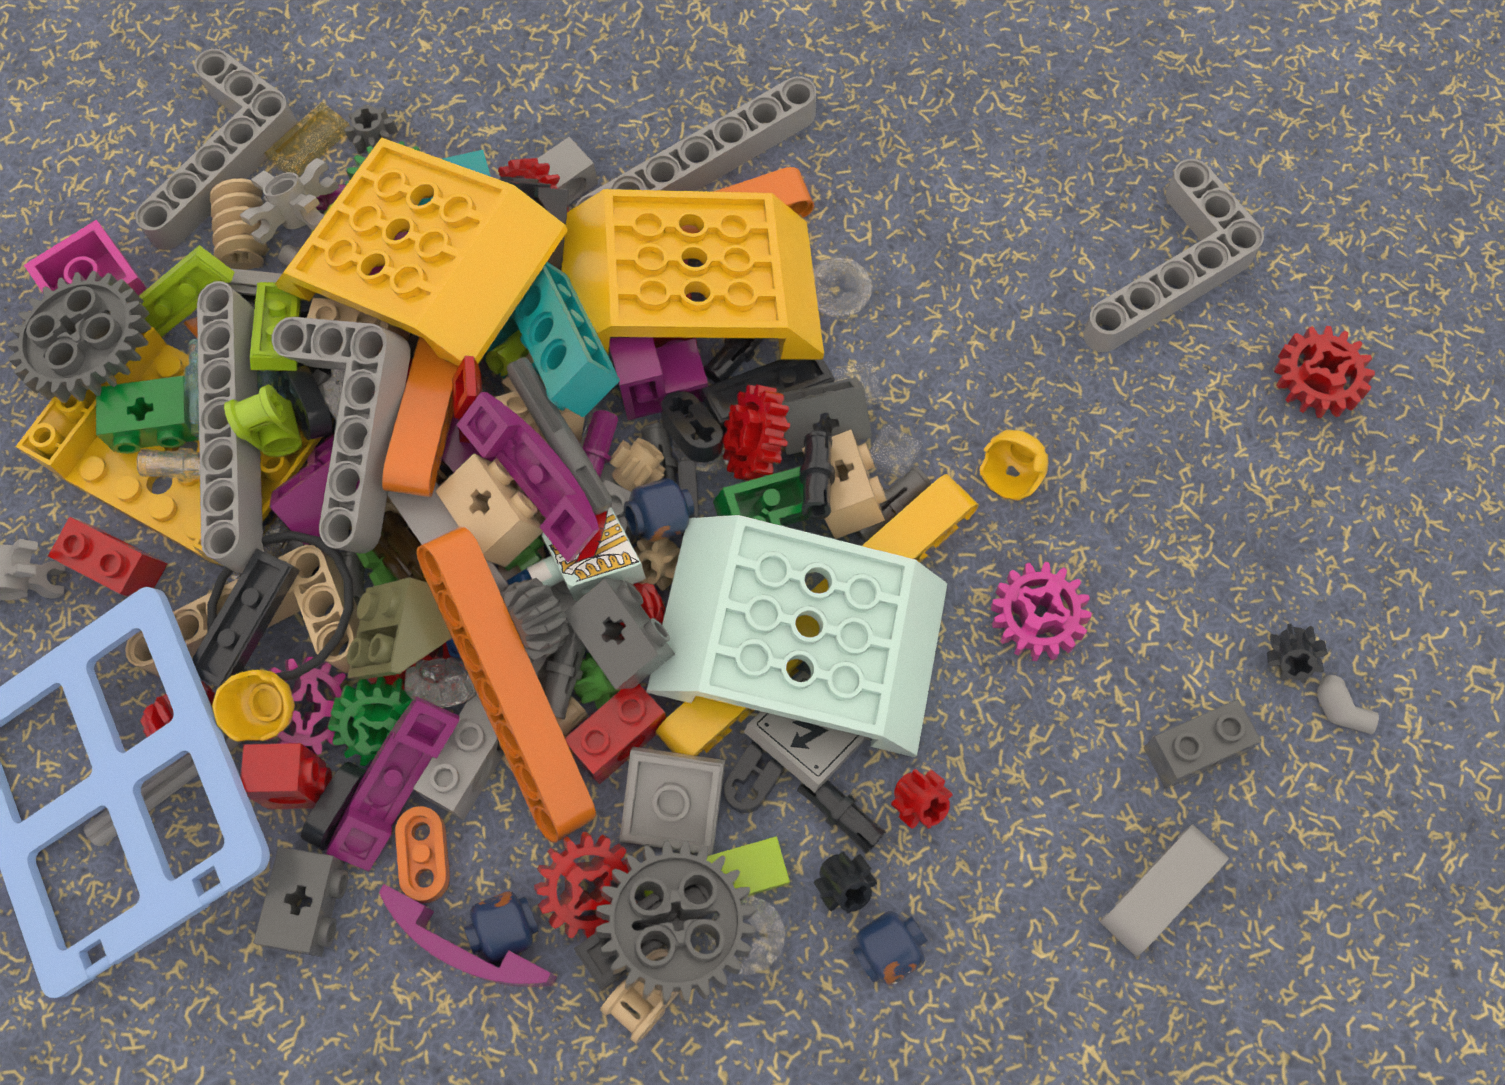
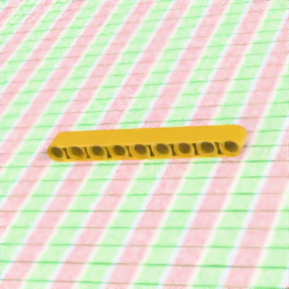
[656,474,979,756]

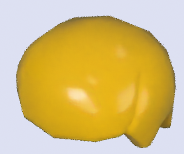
[979,429,1048,501]
[212,670,295,742]

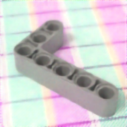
[135,49,297,250]
[1083,159,1264,352]
[272,317,410,554]

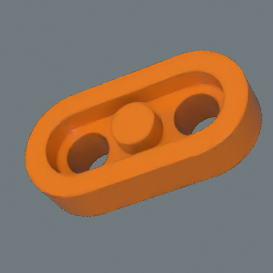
[395,806,450,903]

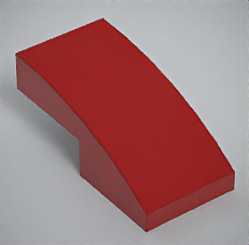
[452,355,482,443]

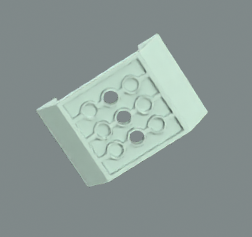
[646,515,947,757]

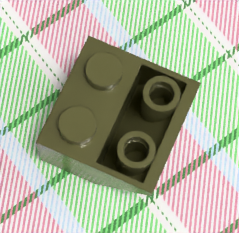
[347,577,452,680]

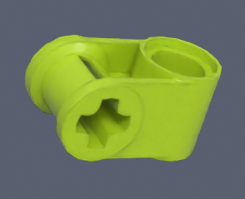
[224,384,302,457]

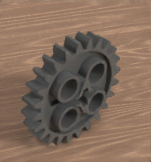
[7,271,151,403]
[596,841,756,1005]

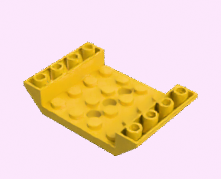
[275,138,568,366]
[562,189,824,360]
[15,327,322,566]

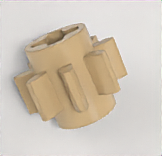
[610,438,666,492]
[633,538,680,590]

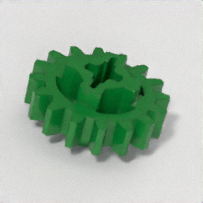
[328,676,429,767]

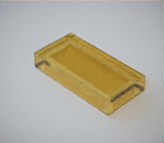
[264,101,350,177]

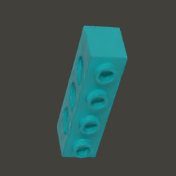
[510,262,620,418]

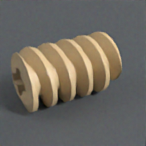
[210,178,267,270]

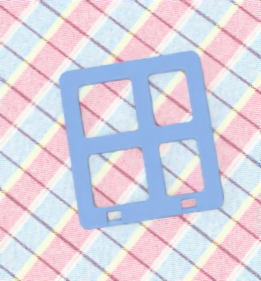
[0,587,270,998]

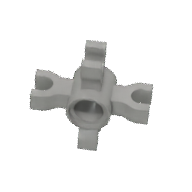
[240,158,339,244]
[0,539,65,601]

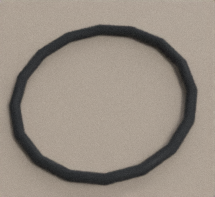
[207,531,354,681]

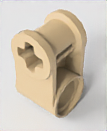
[600,948,679,1044]

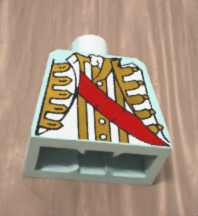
[527,508,646,601]

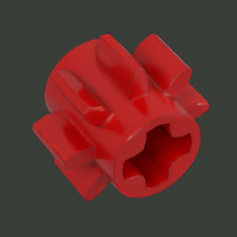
[891,769,953,829]

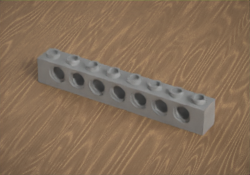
[413,479,637,821]

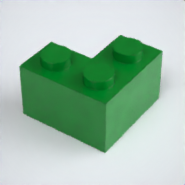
[713,466,808,526]

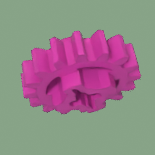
[991,562,1092,661]
[266,657,346,755]

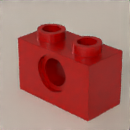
[48,517,168,597]
[565,684,666,785]
[241,743,332,809]

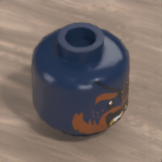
[624,478,694,543]
[463,891,539,963]
[853,911,928,985]

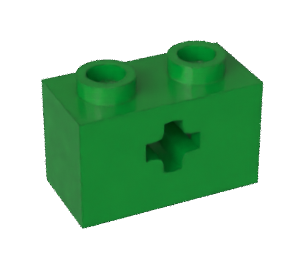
[96,376,199,454]

